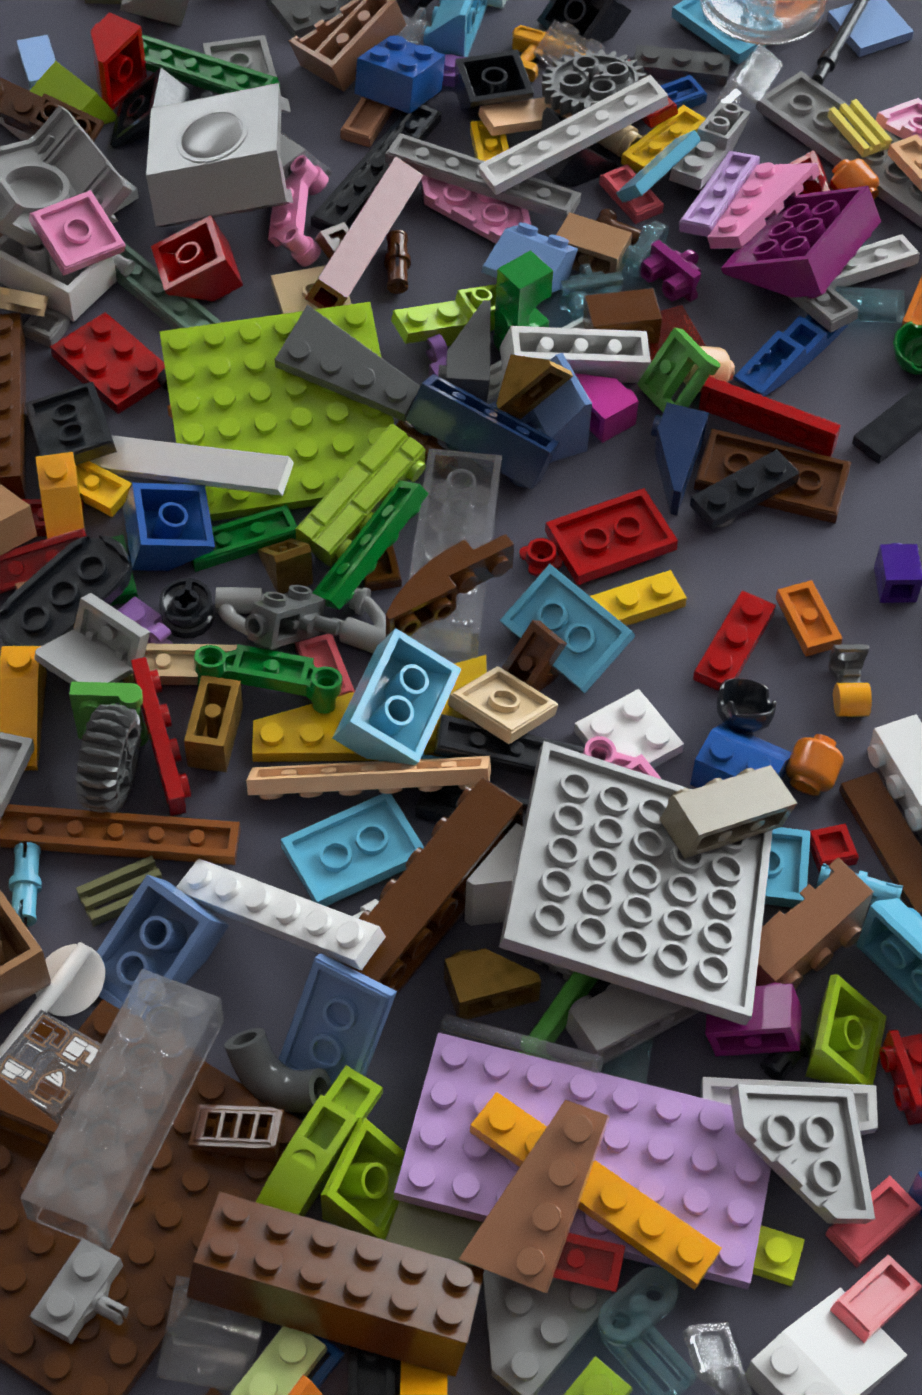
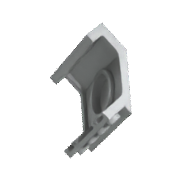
[146,83,293,227]
[0,105,132,248]

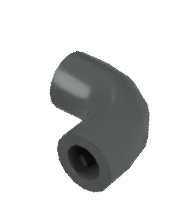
[224,1028,332,1114]

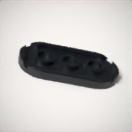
[0,535,132,646]

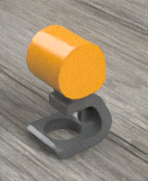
[828,644,872,717]

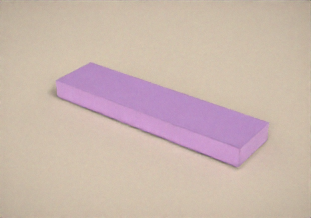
[679,151,760,237]

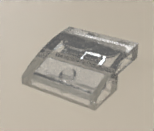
[156,1276,262,1391]

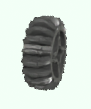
[75,704,142,813]

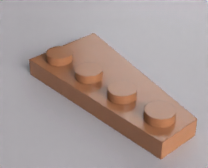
[459,1100,610,1293]

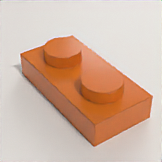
[775,580,843,657]

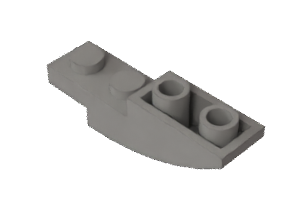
[669,102,750,191]

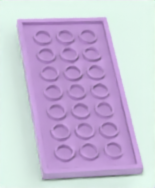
[394,1033,771,1290]

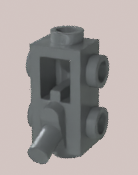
[245,585,341,651]

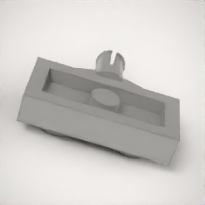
[30,1238,129,1344]

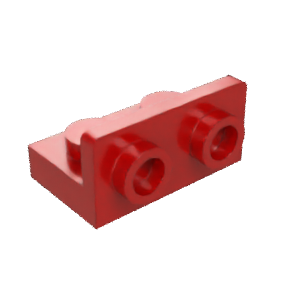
[879,1029,922,1125]

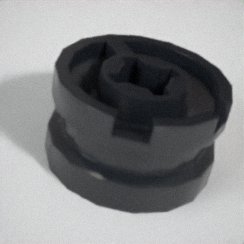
[159,578,214,639]

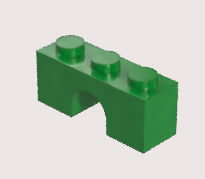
[493,250,553,352]

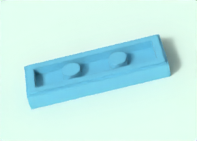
[616,130,701,202]

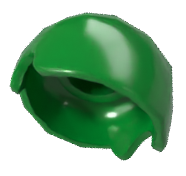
[893,321,922,375]

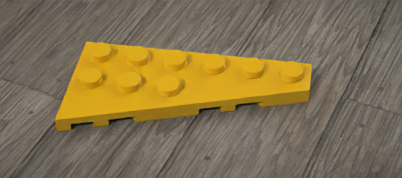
[252,655,487,762]

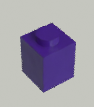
[874,543,922,603]

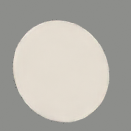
[36,944,105,1016]

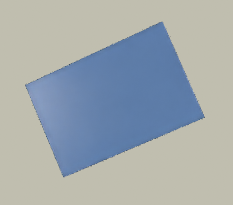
[279,953,397,1084]

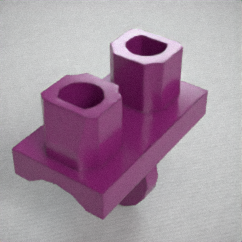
[640,240,701,302]

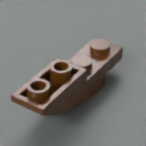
[0,77,104,142]
[386,534,514,637]

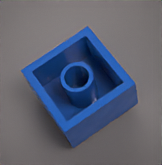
[355,35,445,114]

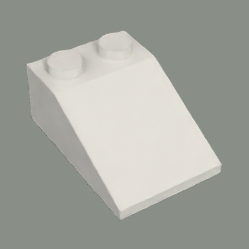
[744,1287,907,1395]

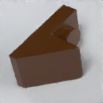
[501,620,567,692]

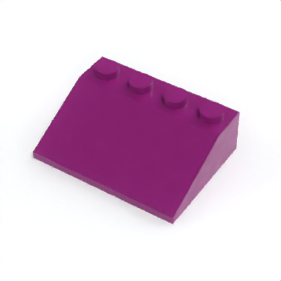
[721,186,881,298]

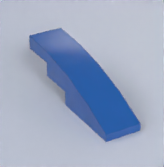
[734,314,848,396]

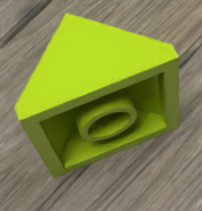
[30,60,117,124]
[805,974,887,1085]
[321,1117,405,1240]

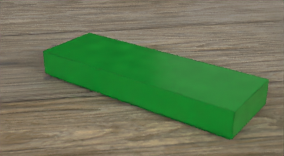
[191,505,297,572]

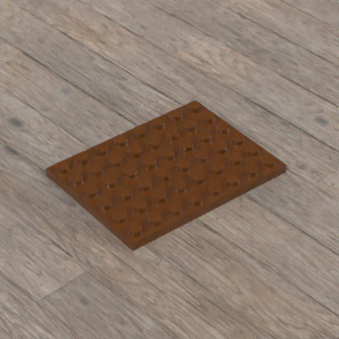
[0,999,303,1395]

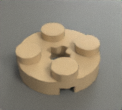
[0,287,48,317]

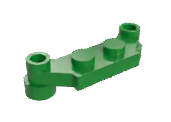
[194,644,342,714]

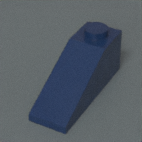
[651,402,709,515]

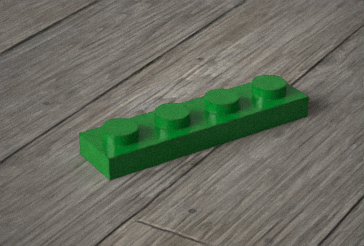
[313,480,429,610]

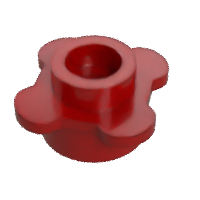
[519,538,563,576]

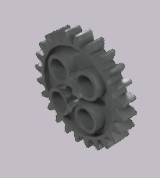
[542,49,647,116]

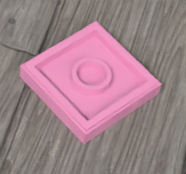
[29,190,126,276]

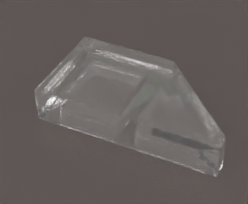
[682,1322,752,1395]

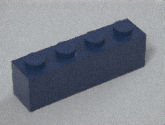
[405,374,560,489]

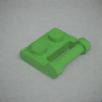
[637,327,721,412]
[69,681,149,746]

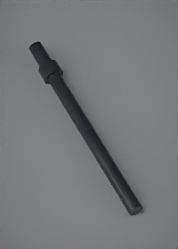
[811,0,869,85]

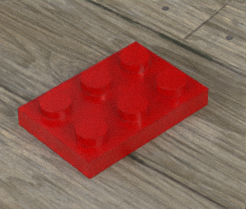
[50,312,165,414]
[545,488,678,585]

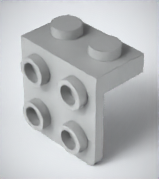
[34,593,150,684]

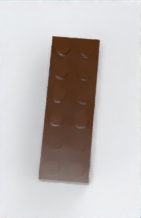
[0,313,26,499]
[338,777,523,997]
[186,1192,484,1377]

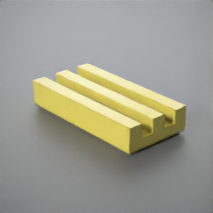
[828,99,892,158]

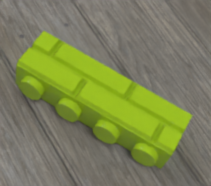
[296,424,426,567]

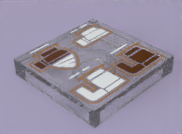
[0,1010,111,1124]

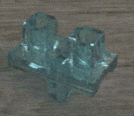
[558,263,623,320]

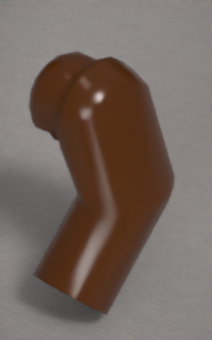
[596,209,641,246]

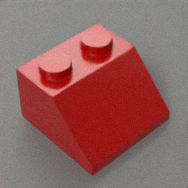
[90,12,147,110]
[151,215,243,301]

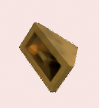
[496,354,573,419]
[257,538,313,594]

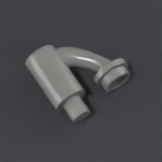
[215,587,265,645]
[332,587,386,653]

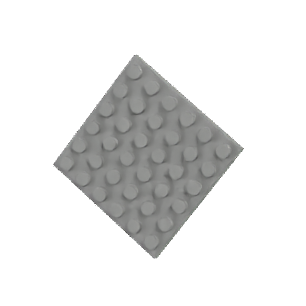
[499,741,773,1026]

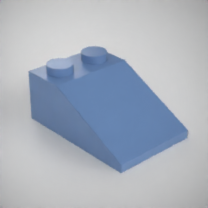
[97,875,229,1025]

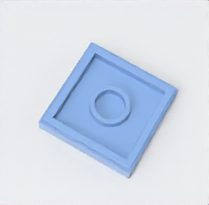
[827,0,914,57]

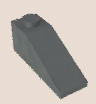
[438,300,491,403]

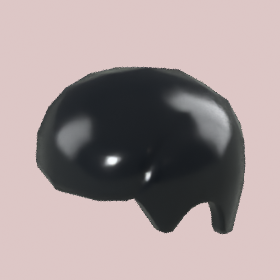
[716,678,777,733]

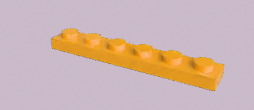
[469,1092,722,1290]

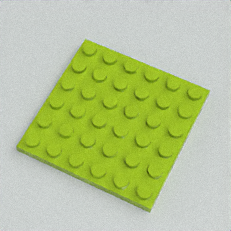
[159,302,395,521]

